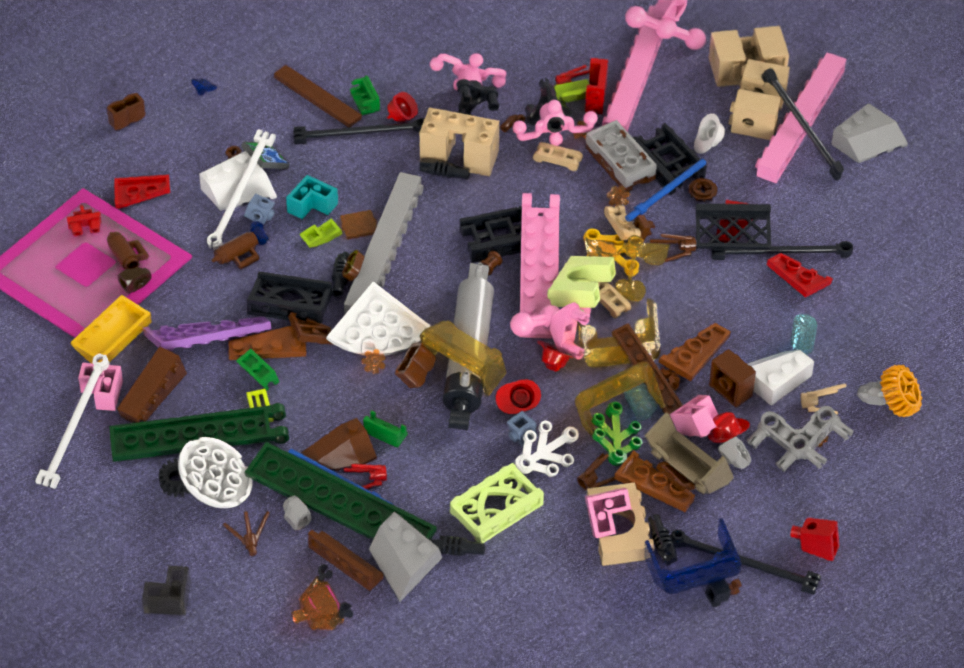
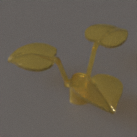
[585,235,669,301]

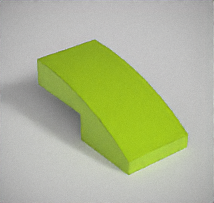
[299,218,343,248]

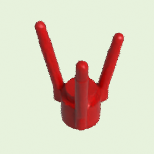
[555,65,590,85]
[343,464,387,489]

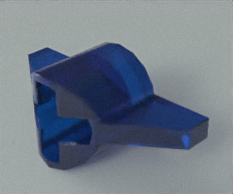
[191,78,217,96]

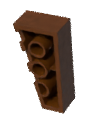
[117,346,187,423]

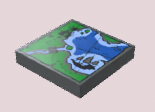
[241,141,289,169]

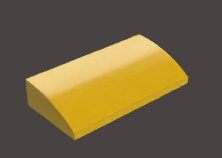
[71,295,152,364]

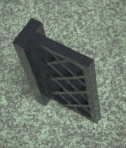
[695,203,771,250]

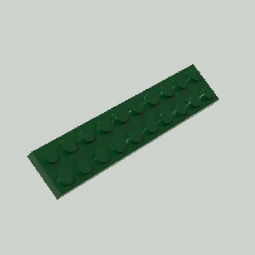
[244,442,437,540]

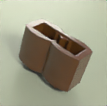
[107,93,146,130]
[395,343,436,388]

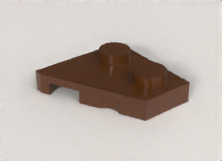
[288,312,333,345]

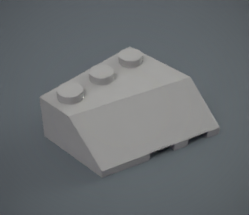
[831,103,908,163]
[369,512,442,602]

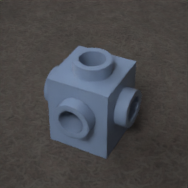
[244,193,275,226]
[507,411,538,447]

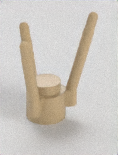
[801,383,847,415]

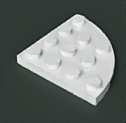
[326,282,433,356]

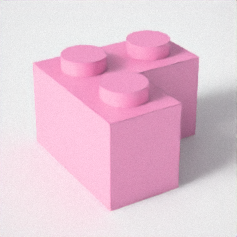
[78,363,123,411]
[670,395,718,438]
[585,488,631,538]

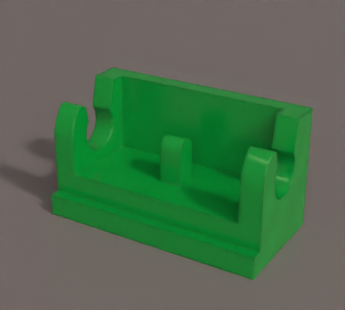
[350,75,380,115]
[236,349,279,390]
[363,410,408,448]

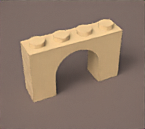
[587,483,654,566]

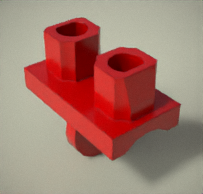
[67,205,102,237]

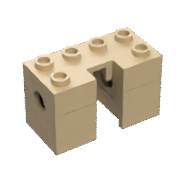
[709,26,789,87]
[729,59,790,140]
[420,107,499,176]

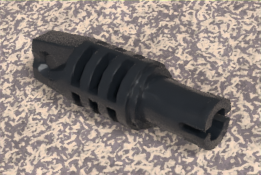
[420,158,470,180]
[331,251,350,297]
[648,514,678,566]
[429,535,486,556]

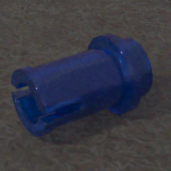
[250,221,269,245]

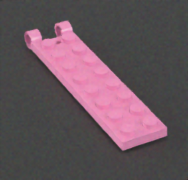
[519,193,560,339]

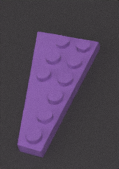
[143,317,271,351]

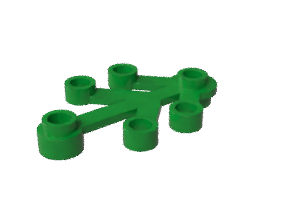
[591,401,642,466]

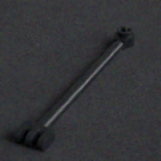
[761,68,844,180]
[293,118,425,144]
[711,241,853,260]
[671,529,821,595]

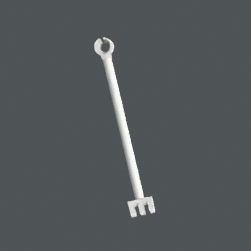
[207,129,276,250]
[36,354,109,489]

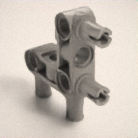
[746,406,853,472]

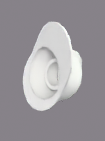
[694,113,725,154]

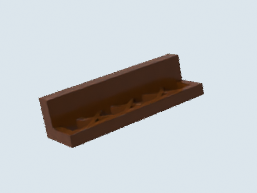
[308,530,384,591]

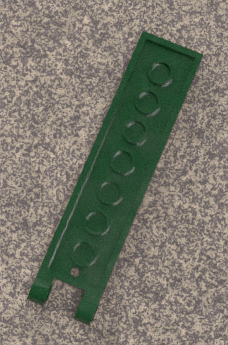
[109,403,289,462]

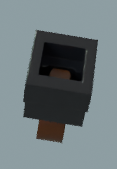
[705,577,743,607]

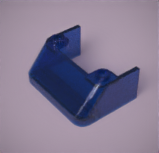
[644,518,742,594]

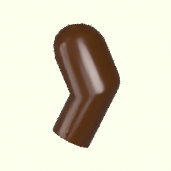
[500,114,526,132]

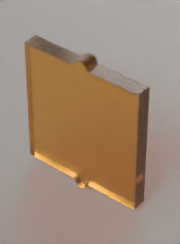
[340,210,377,240]

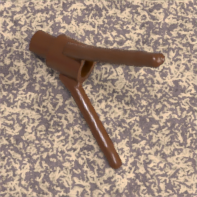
[223,511,270,556]

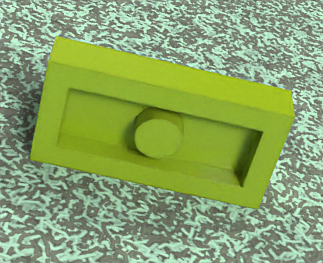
[554,79,589,103]

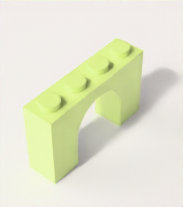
[547,256,616,308]

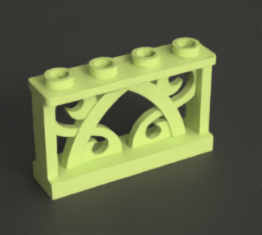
[450,463,544,543]

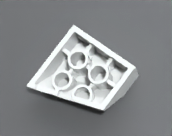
[199,151,277,211]
[748,350,814,406]

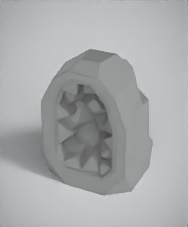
[857,380,886,406]
[717,437,751,469]
[283,495,311,530]

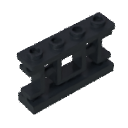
[632,123,707,195]
[459,206,522,263]

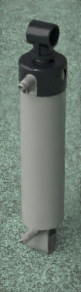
[442,263,494,431]

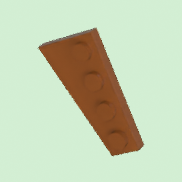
[658,323,731,381]
[229,326,306,360]
[614,451,695,512]

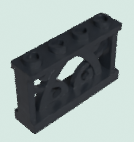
[247,271,332,324]

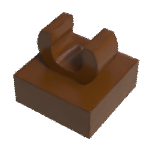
[633,215,656,241]

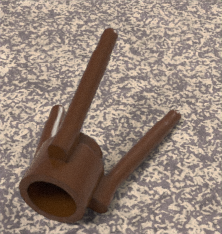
[650,234,696,262]
[577,453,615,490]

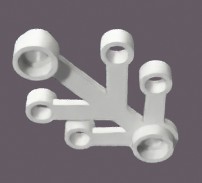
[515,421,579,477]

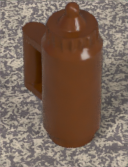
[107,232,149,270]
[211,232,260,270]

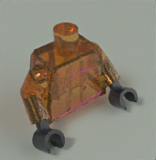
[291,564,353,630]

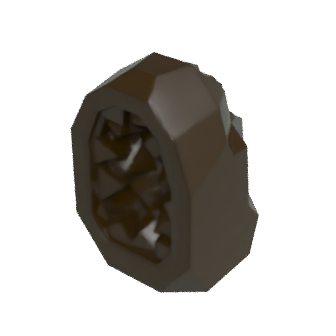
[117,267,152,293]

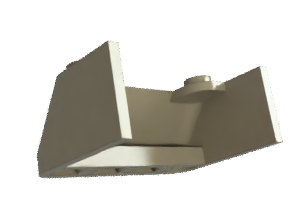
[645,412,734,495]

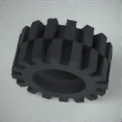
[159,459,190,497]

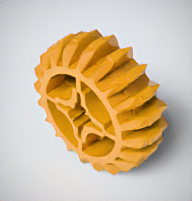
[880,365,922,417]

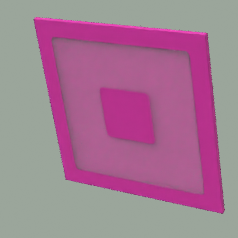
[0,188,192,338]

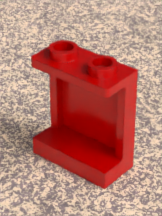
[585,58,608,114]

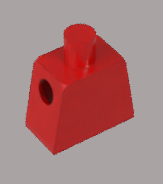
[790,518,839,561]

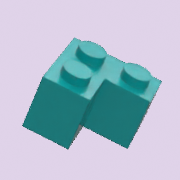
[286,175,338,219]

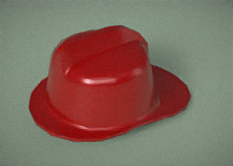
[387,91,418,123]
[537,340,573,372]
[495,379,541,414]
[707,412,750,443]

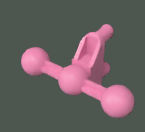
[625,0,706,50]
[510,302,591,360]

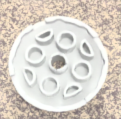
[178,437,252,509]

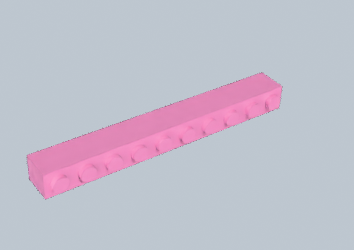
[602,6,663,132]
[755,53,846,183]

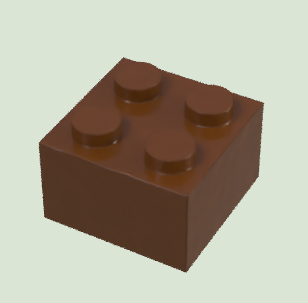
[709,349,756,408]

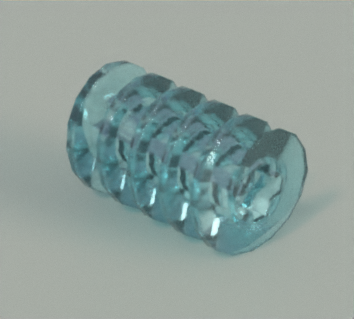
[790,314,818,355]
[620,379,658,421]

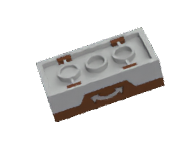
[586,120,657,193]

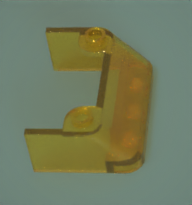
[577,298,661,368]
[419,320,507,396]
[575,361,665,436]

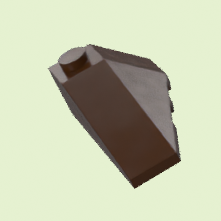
[301,417,377,471]

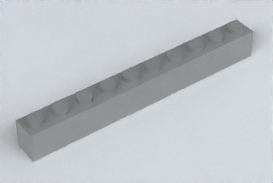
[344,172,424,316]

